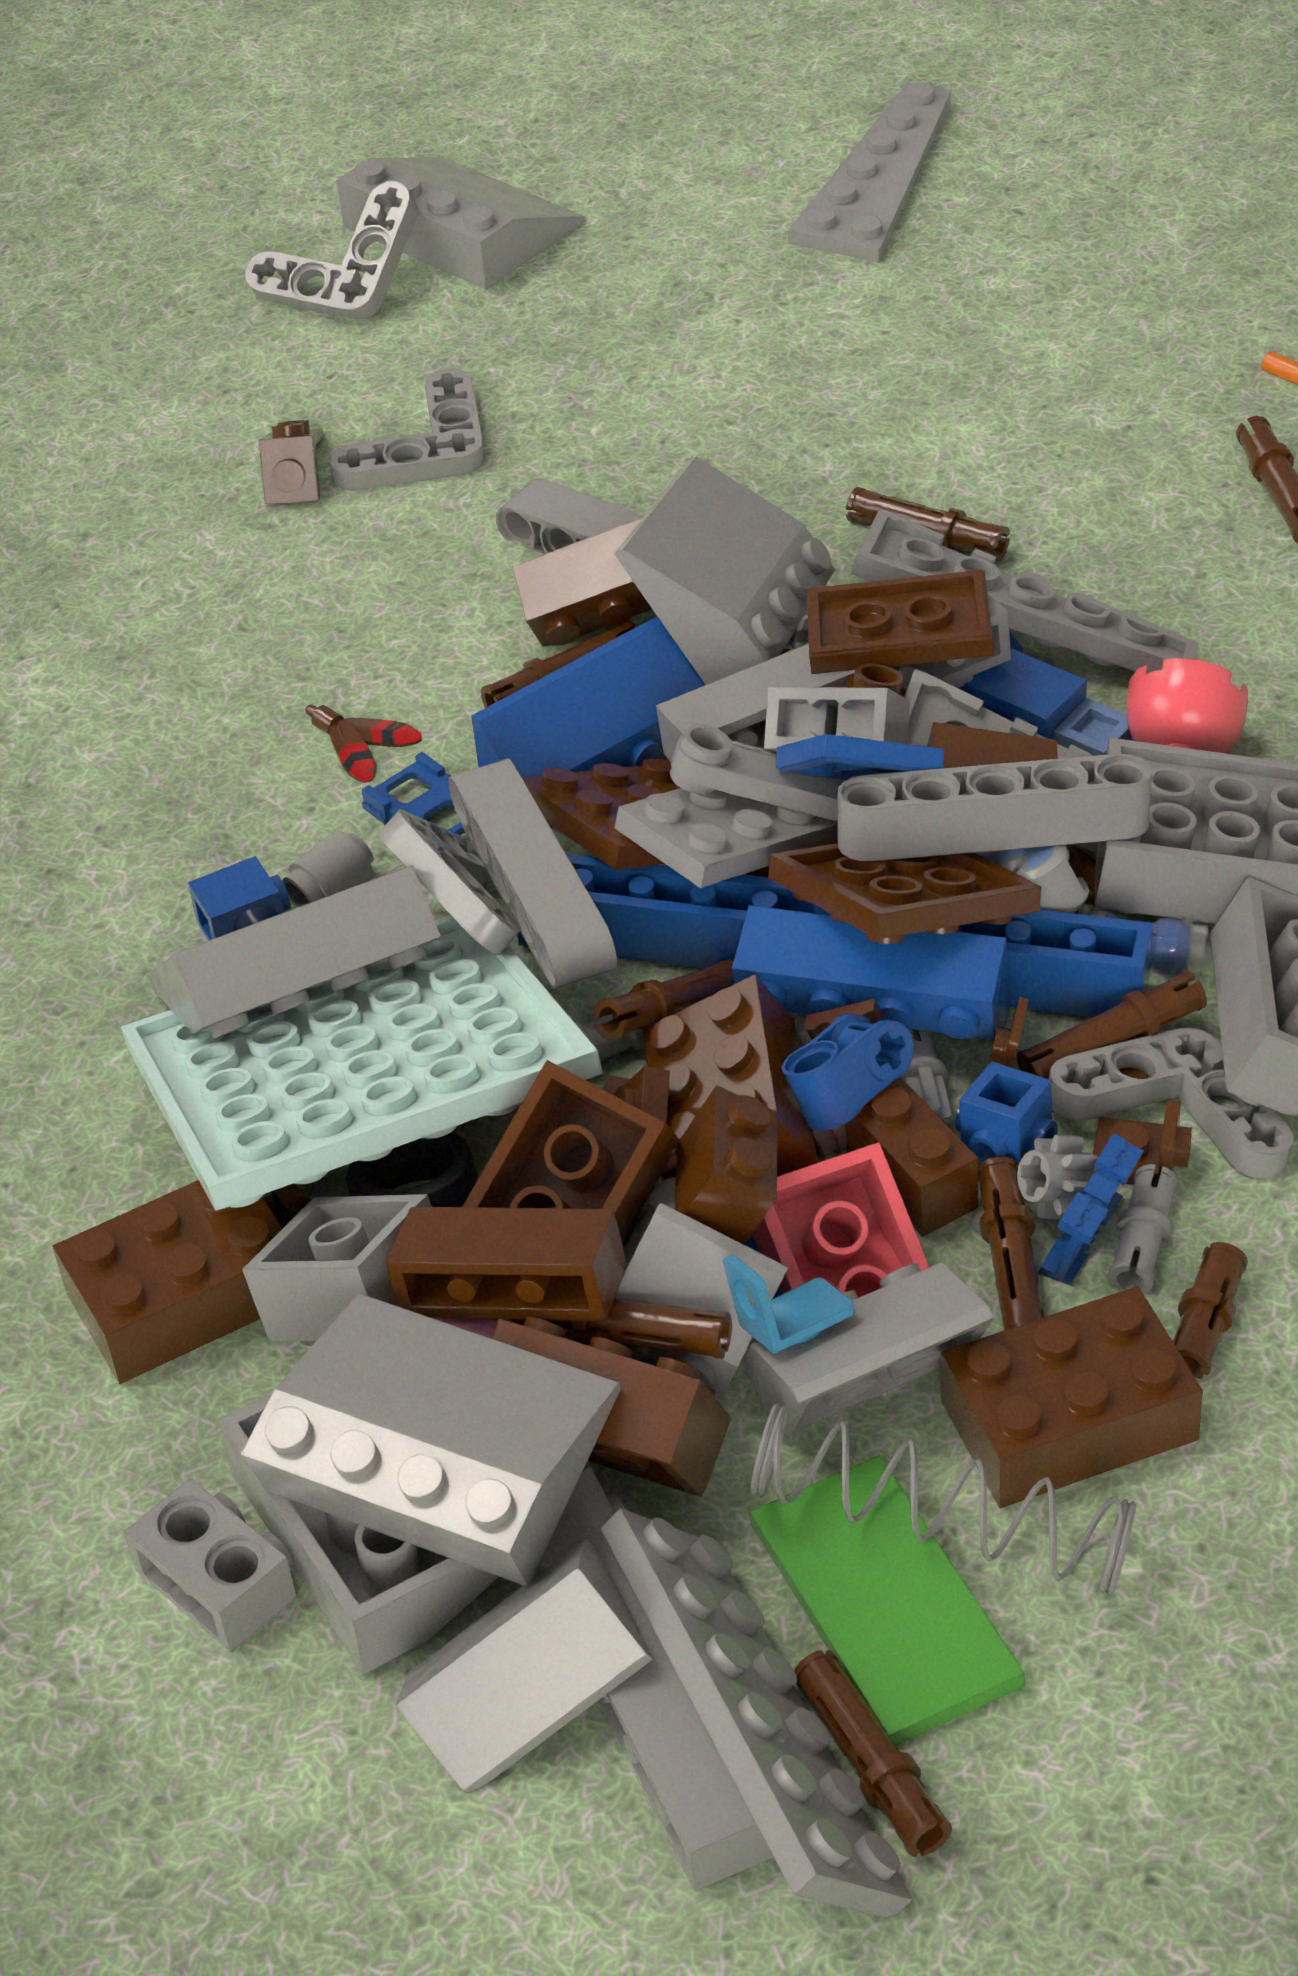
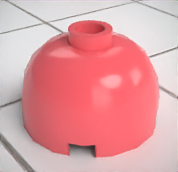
[1126,658,1248,754]

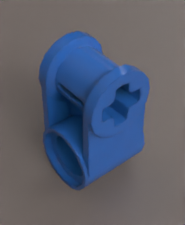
[782,1013,914,1131]

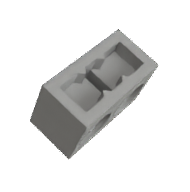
[764,687,910,752]
[124,1478,297,1652]

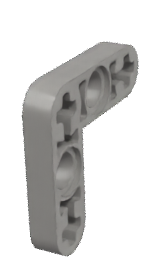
[245,181,418,319]
[329,368,485,490]
[378,809,520,955]
[1048,1027,1294,1179]

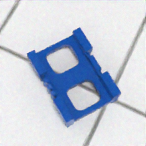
[361,752,465,836]
[1037,1133,1143,1285]

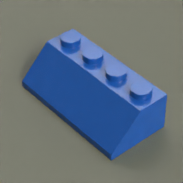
[471,616,705,828]
[732,905,1010,1040]

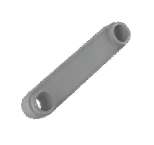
[670,724,846,821]

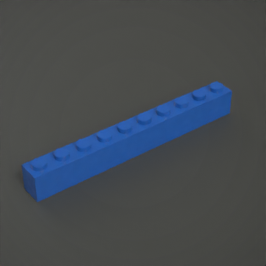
[517,853,1153,1017]

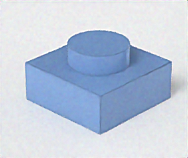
[1054,698,1133,756]

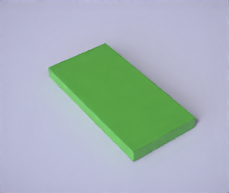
[750,1455,1025,1746]

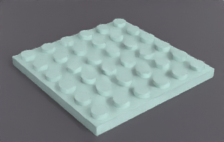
[121,915,603,1211]

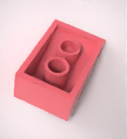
[751,1142,930,1298]

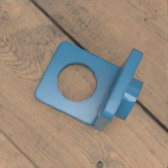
[722,1254,855,1354]

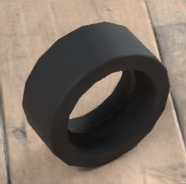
[346,1132,478,1207]

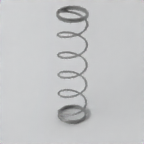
[750,1403,1136,1595]

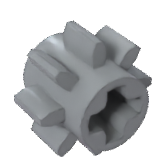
[1017,1135,1098,1219]

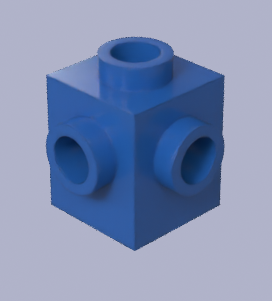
[955,1061,1058,1166]

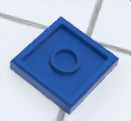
[775,734,944,780]

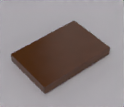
[806,570,994,674]

